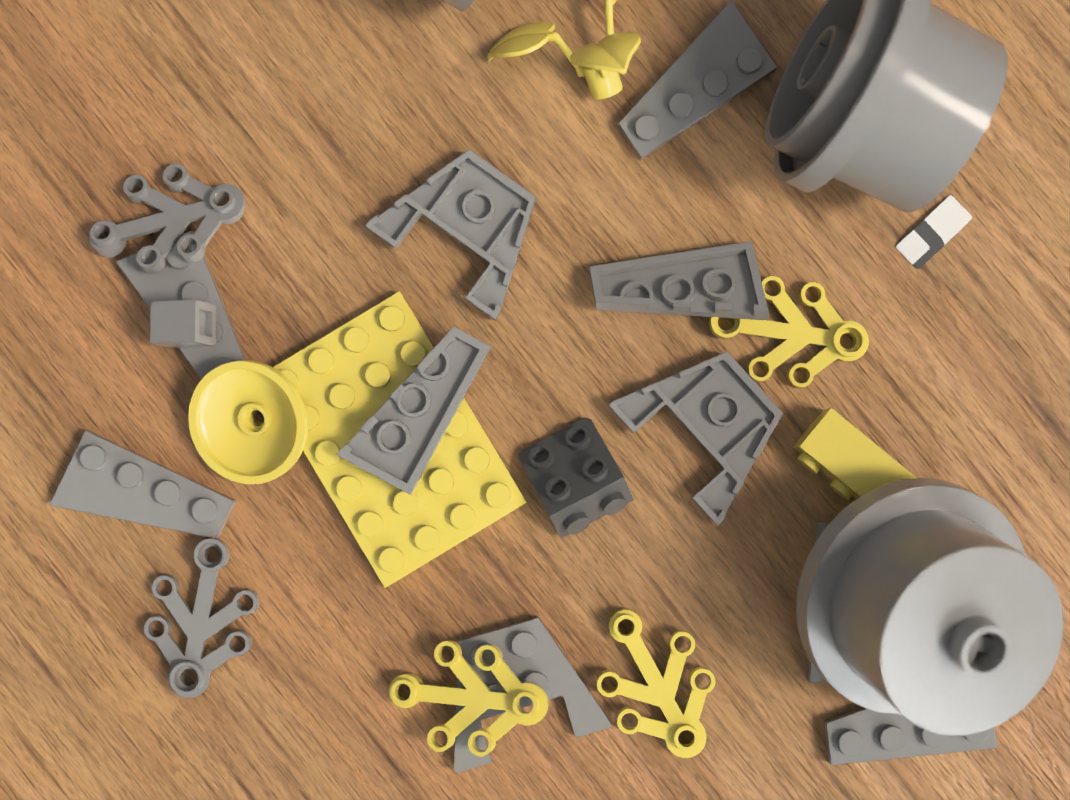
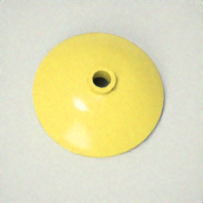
[188,360,308,485]

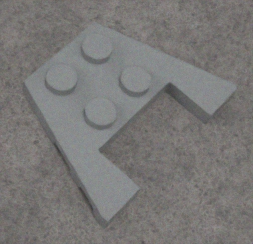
[365,149,536,321]
[609,352,783,526]
[454,617,611,773]

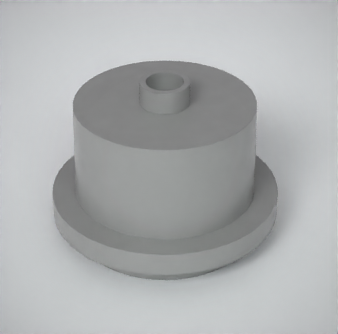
[765,0,1008,213]
[796,478,1064,736]

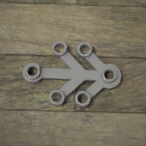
[89,164,246,274]
[144,538,260,698]

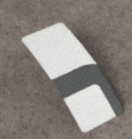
[896,195,972,269]

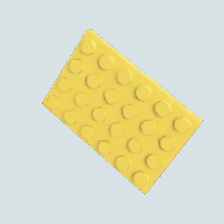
[273,291,527,588]

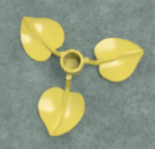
[487,0,641,100]

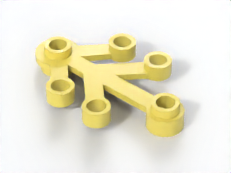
[709,276,869,388]
[596,608,716,758]
[389,640,549,757]

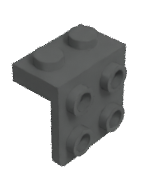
[519,418,634,538]

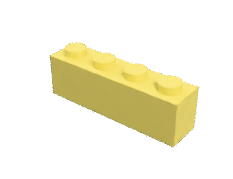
[793,408,917,501]

